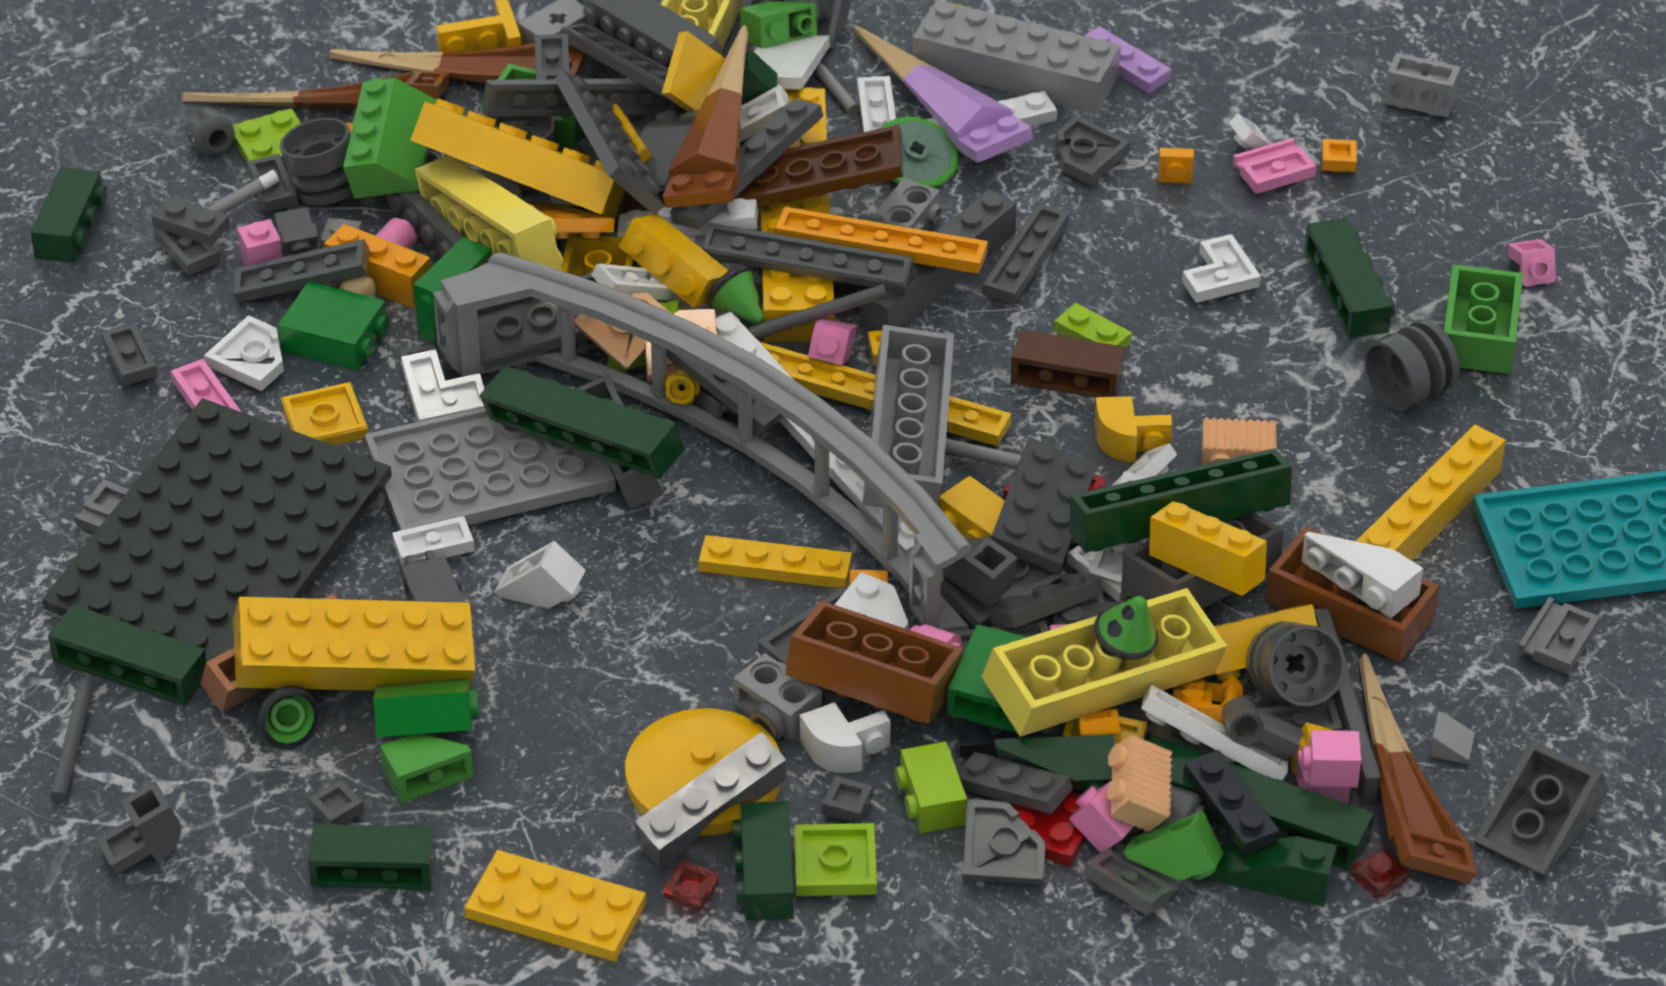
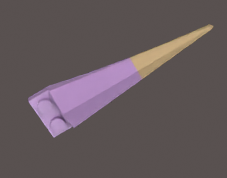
[854,25,1033,163]

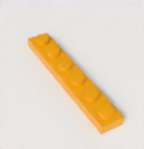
[775,206,988,274]

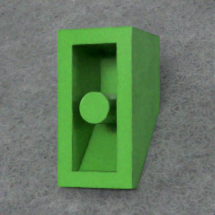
[380,734,474,803]
[1124,811,1223,881]

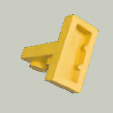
[436,0,521,52]

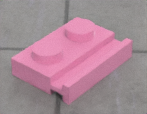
[1233,138,1316,194]

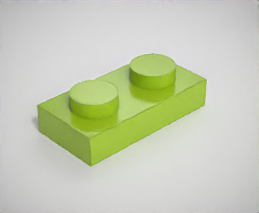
[1054,303,1132,348]

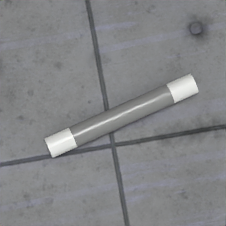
[207,170,280,214]

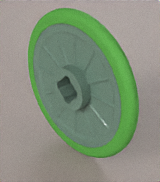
[880,117,959,188]

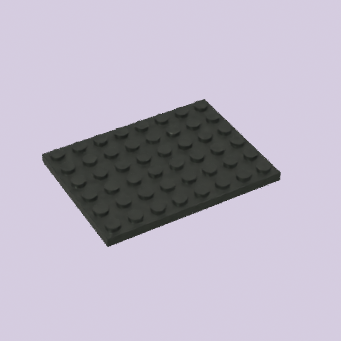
[42,398,392,662]

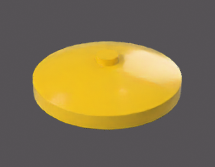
[625,708,782,836]

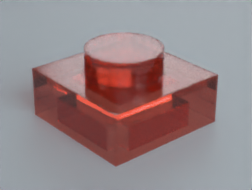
[1350,847,1409,900]
[664,860,719,912]

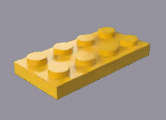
[464,850,646,962]

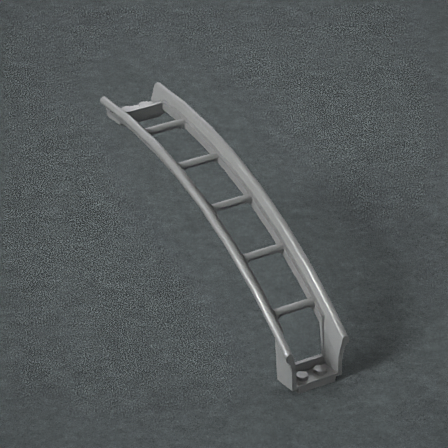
[433,253,972,632]

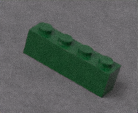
[1304,217,1395,339]
[48,605,207,706]

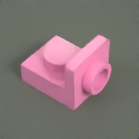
[1508,239,1556,286]

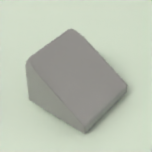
[1430,711,1475,764]

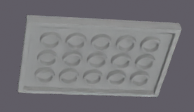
[364,386,616,531]

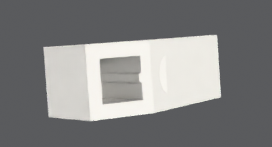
[1302,532,1423,619]

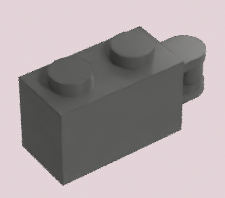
[401,550,473,616]

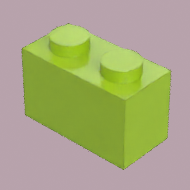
[895,741,967,834]

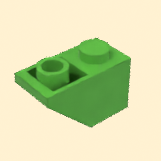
[740,2,818,48]

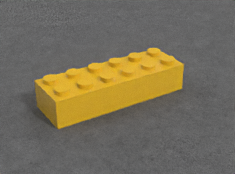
[410,98,625,217]
[233,597,475,691]

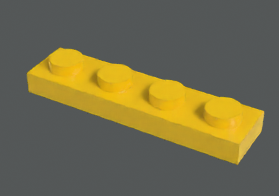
[698,535,852,588]

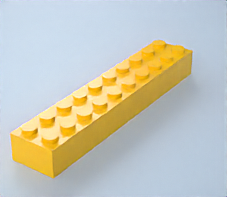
[761,87,834,342]

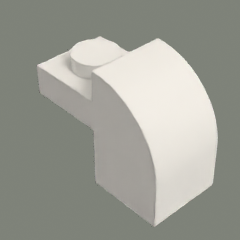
[800,702,891,773]

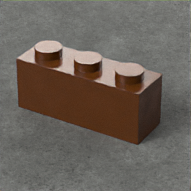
[1010,329,1125,398]

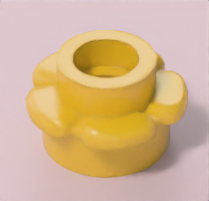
[664,370,700,405]

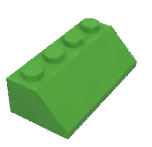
[343,78,436,199]

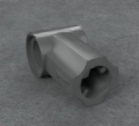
[1222,697,1303,761]

